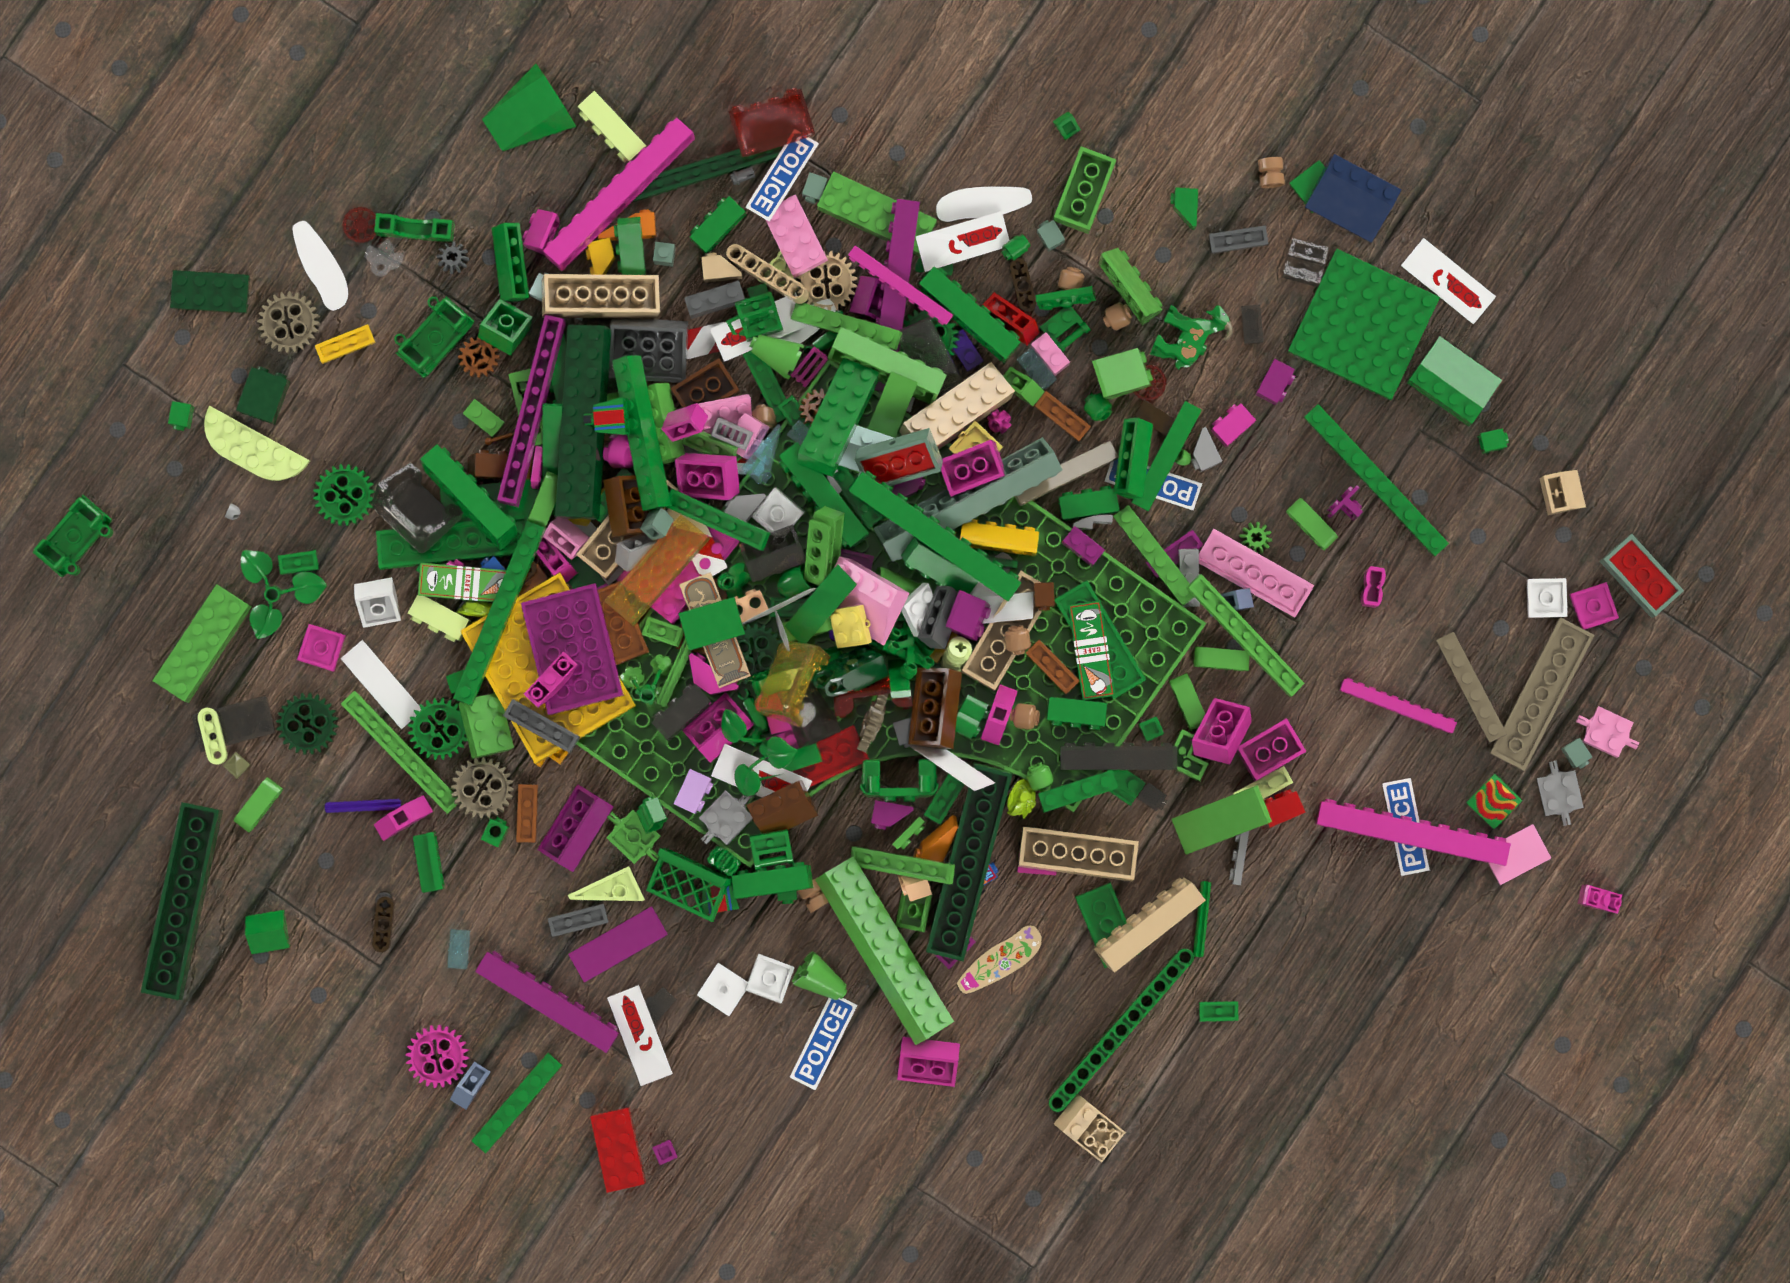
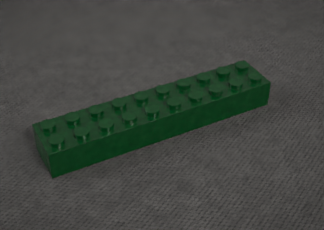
[555,325,612,520]
[925,762,1012,962]
[141,802,223,1000]

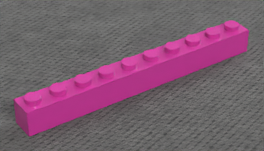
[848,245,953,325]
[1339,678,1457,734]

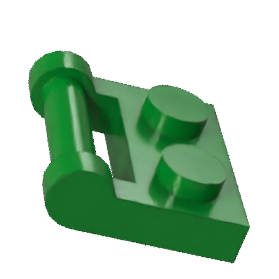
[1039,306,1091,353]
[749,829,794,870]

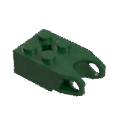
[811,644,889,697]

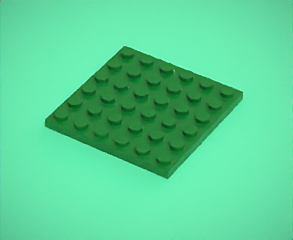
[1288,249,1440,401]

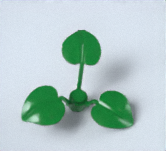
[241,550,327,639]
[721,709,798,797]

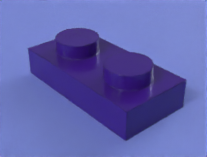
[953,329,984,372]

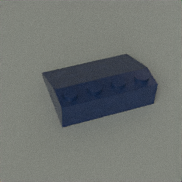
[1304,154,1402,243]

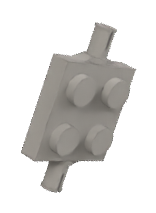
[1537,760,1584,826]
[699,790,753,845]

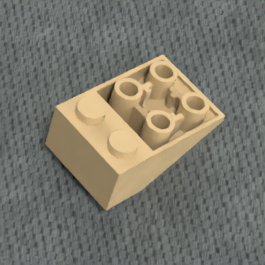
[1054,1094,1126,1163]

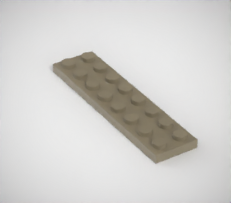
[1489,617,1594,771]

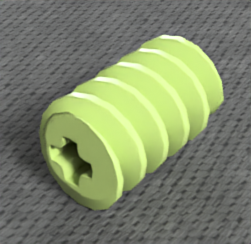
[940,637,972,672]

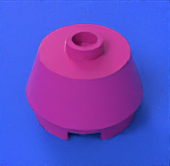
[603,434,633,468]

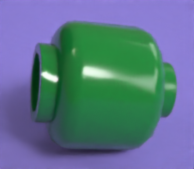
[1084,393,1112,421]

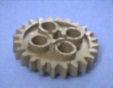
[257,291,320,354]
[857,691,888,752]
[451,757,514,820]

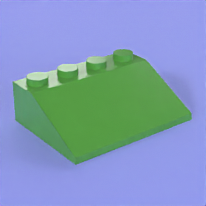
[1098,248,1162,325]

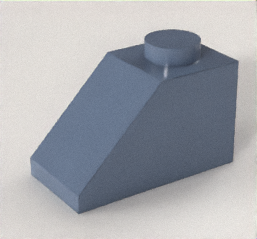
[1210,588,1254,617]
[450,1062,490,1109]

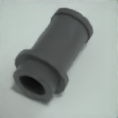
[730,166,755,185]

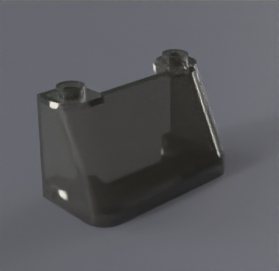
[372,463,463,553]

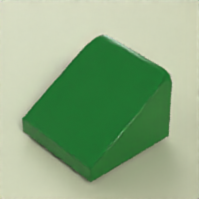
[1053,112,1081,140]
[446,670,465,694]

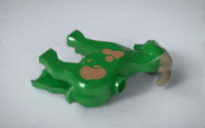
[1150,305,1233,370]

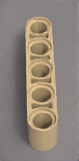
[726,244,808,304]

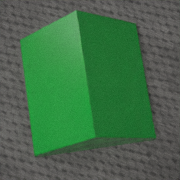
[245,910,290,954]

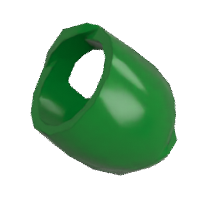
[777,564,818,599]

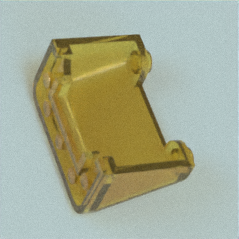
[755,641,830,727]

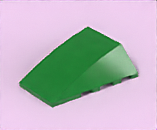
[482,64,576,152]

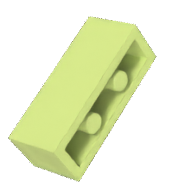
[408,595,471,642]

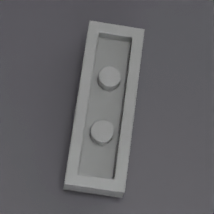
[1178,548,1200,607]
[1229,831,1249,885]

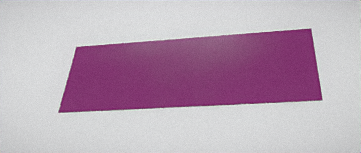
[568,906,668,983]

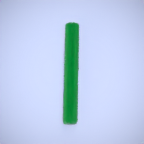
[1193,881,1211,957]

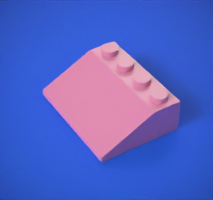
[834,556,909,645]

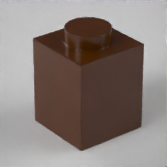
[1033,582,1055,611]

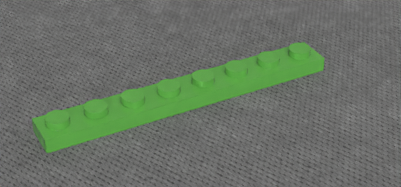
[1186,574,1304,697]
[341,691,458,814]

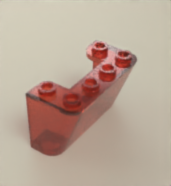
[728,88,815,157]

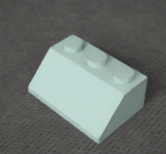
[839,426,894,472]

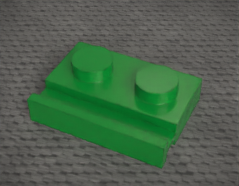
[1108,761,1146,806]

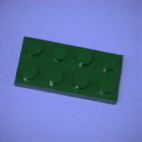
[170,270,250,314]

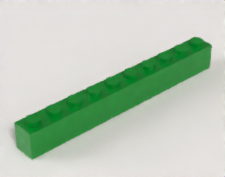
[848,471,1021,602]

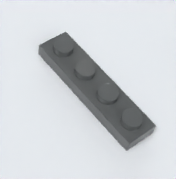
[503,699,580,754]

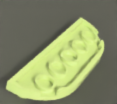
[204,406,310,481]

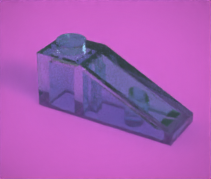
[741,424,781,485]

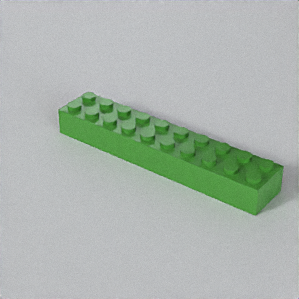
[815,856,954,1045]

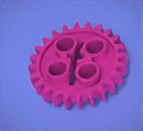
[406,1025,469,1088]

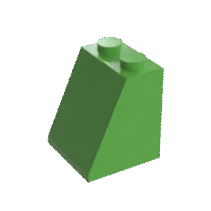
[1092,348,1153,400]

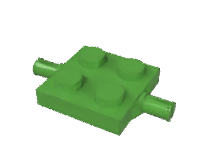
[607,810,661,864]

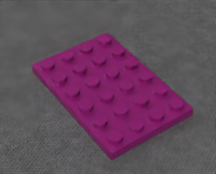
[521,583,624,715]

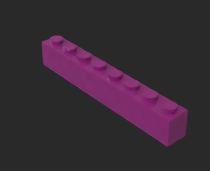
[475,951,620,1053]

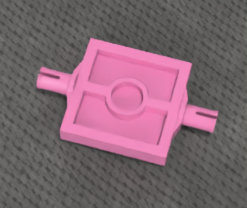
[1576,706,1639,758]

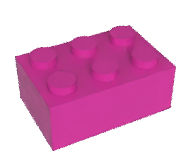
[675,453,740,500]
[1192,698,1252,765]
[1237,718,1306,781]

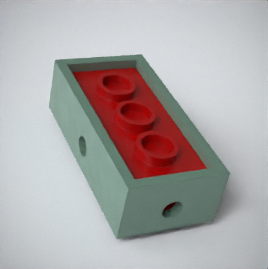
[855,428,943,486]
[1599,534,1684,618]

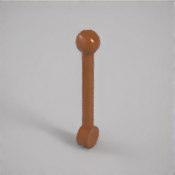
[485,432,515,445]

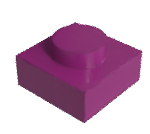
[652,1140,678,1165]

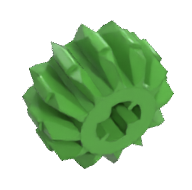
[1239,522,1272,554]

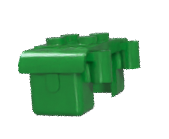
[394,296,475,378]
[33,495,113,577]
[860,759,939,802]

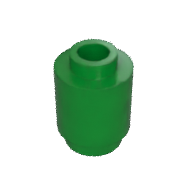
[1001,234,1031,261]

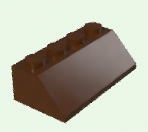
[908,668,962,749]

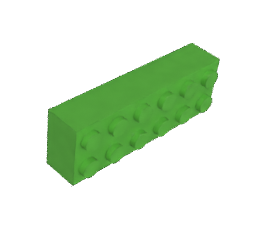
[817,171,937,257]
[827,327,947,405]
[153,584,252,703]

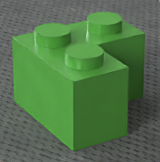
[1164,729,1208,782]

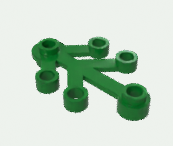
[887,622,935,680]

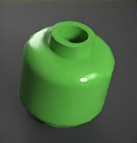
[1026,762,1054,793]

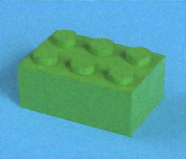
[458,693,514,759]

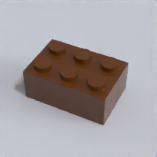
[670,358,740,408]

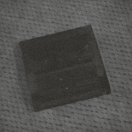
[1282,238,1329,287]

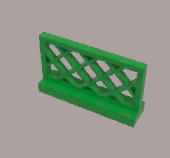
[646,848,732,922]

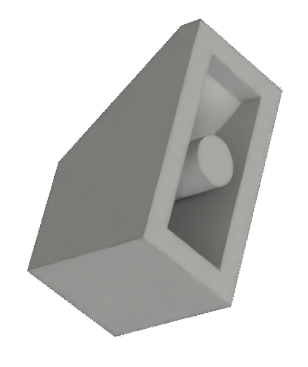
[1191,427,1222,473]
[724,494,767,522]
[615,534,659,572]

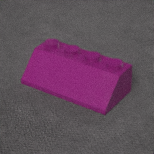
[537,784,614,872]

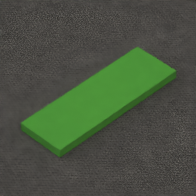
[1172,785,1272,854]

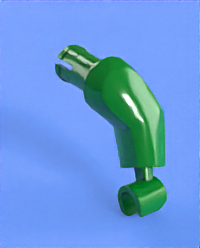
[738,688,769,747]

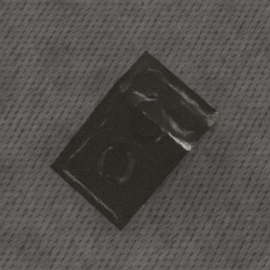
[778,681,841,748]

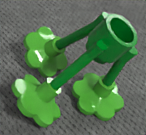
[620,654,673,709]

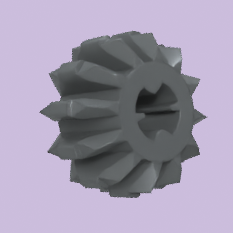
[437,241,469,274]

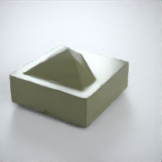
[223,752,251,779]

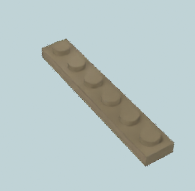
[1436,632,1507,743]

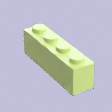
[578,91,647,163]

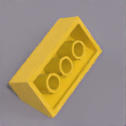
[960,519,1039,556]

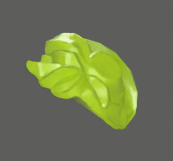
[456,600,492,618]
[1007,779,1036,819]

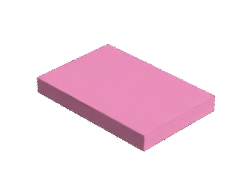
[1488,824,1551,885]

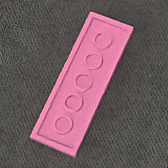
[1199,529,1314,617]

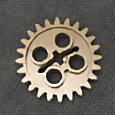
[796,251,858,311]

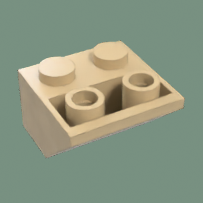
[1539,470,1586,515]

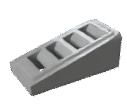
[710,417,753,451]

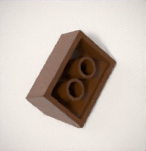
[603,475,652,537]
[747,780,818,834]

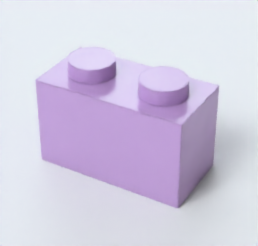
[674,769,713,814]

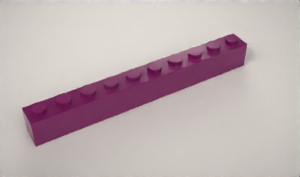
[874,199,920,391]
[497,315,566,508]

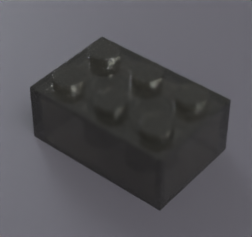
[739,524,806,582]
[651,684,713,741]

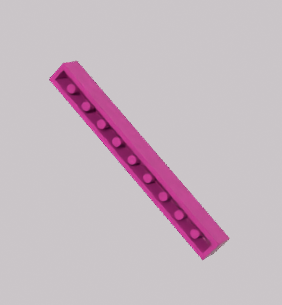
[543,118,695,271]
[1315,799,1511,866]

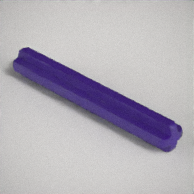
[325,799,401,813]

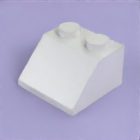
[354,577,401,628]

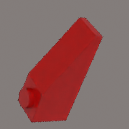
[982,292,1040,345]

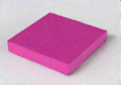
[1569,582,1619,630]
[297,624,346,672]

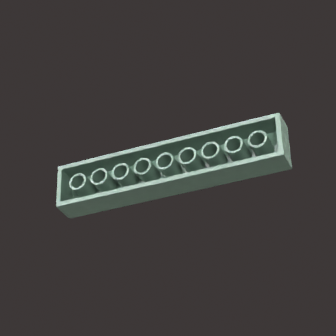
[873,437,1062,562]

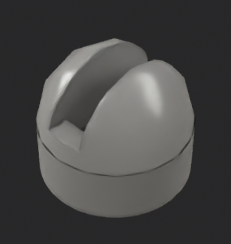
[225,503,241,520]

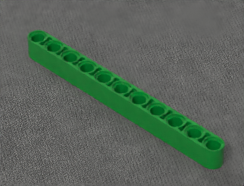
[1048,948,1194,1112]

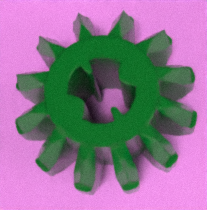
[707,846,741,877]

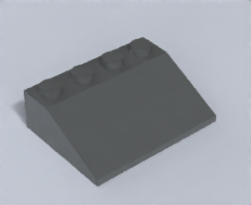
[609,318,688,383]

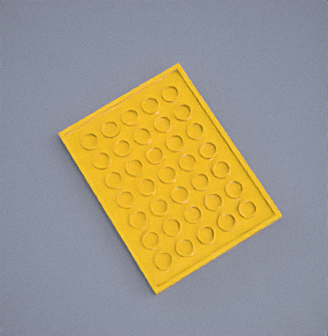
[460,573,636,764]

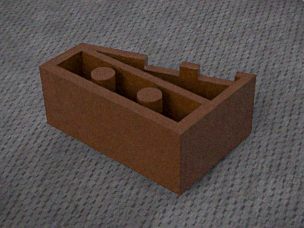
[467,450,532,480]

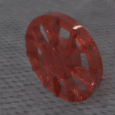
[343,207,376,243]
[1133,365,1166,401]

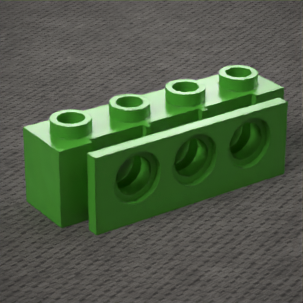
[804,506,845,586]

